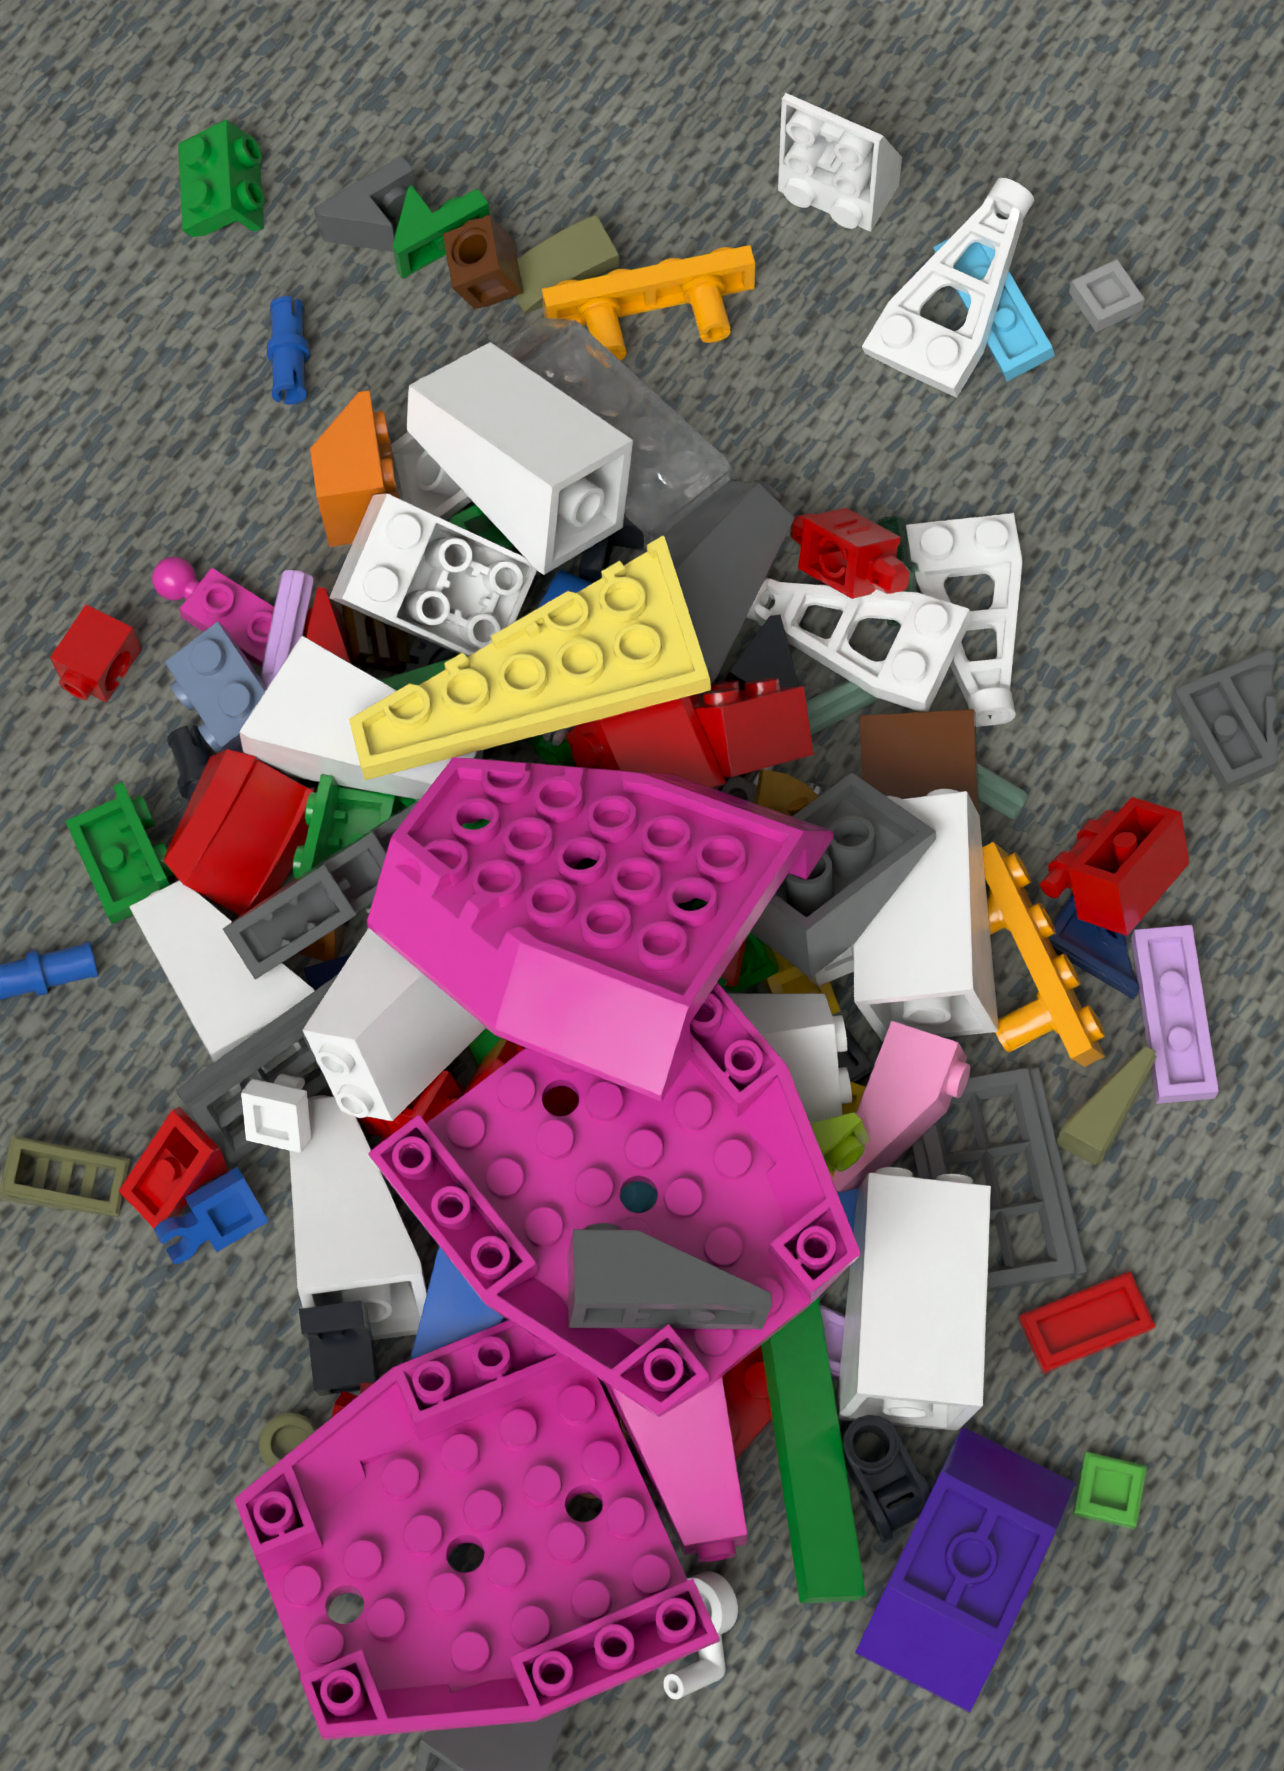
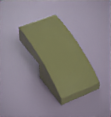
[514,214,620,315]

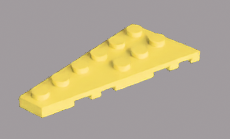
[349,535,711,780]

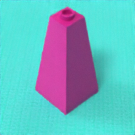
[600,1377,747,1562]

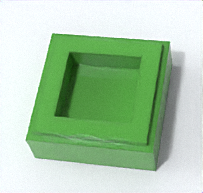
[1073,1452,1147,1529]

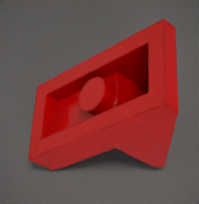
[119,1107,228,1229]

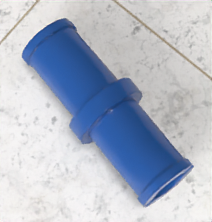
[267,296,310,405]
[0,941,99,1000]

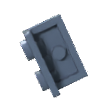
[165,622,267,753]

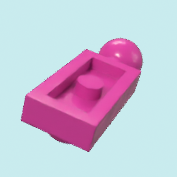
[152,557,274,667]

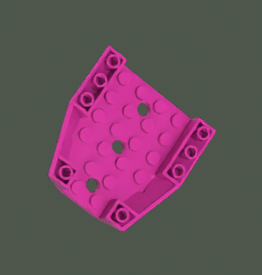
[367,757,833,1102]
[368,982,861,1417]
[234,1320,720,1740]

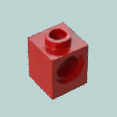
[50,604,142,703]

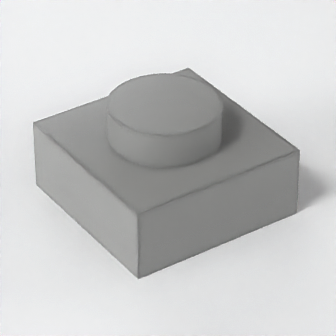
[1069,259,1145,333]

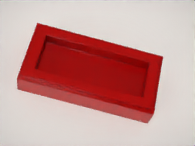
[1018,1271,1156,1374]

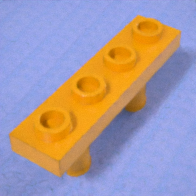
[542,245,755,365]
[982,842,1105,1067]

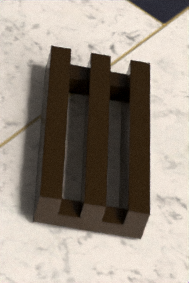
[337,577,410,674]

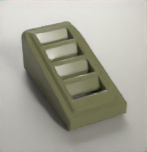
[1057,1046,1157,1166]
[0,1135,130,1217]

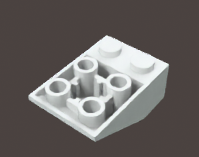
[778,93,902,232]
[329,494,537,657]

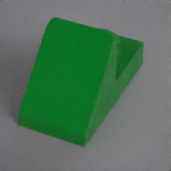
[392,185,490,279]

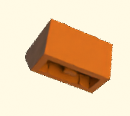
[310,390,399,547]

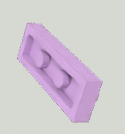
[1131,925,1219,1104]

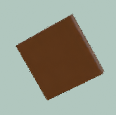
[860,709,979,814]

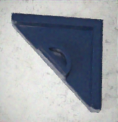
[1048,894,1140,1000]

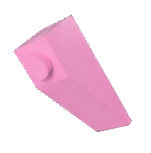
[832,1021,970,1193]

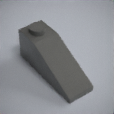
[567,1223,772,1330]

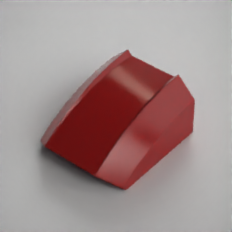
[164,749,316,916]

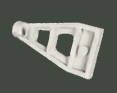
[862,178,1034,398]
[904,513,1022,727]
[746,577,971,712]

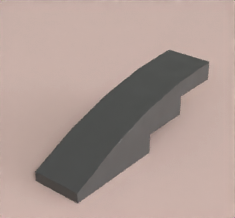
[222,800,419,980]

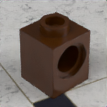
[443,215,523,309]

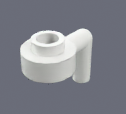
[664,1571,738,1699]

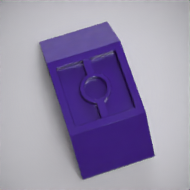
[855,1427,1076,1713]

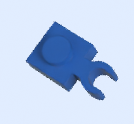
[154,1167,269,1264]

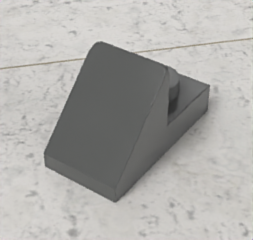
[314,156,417,252]

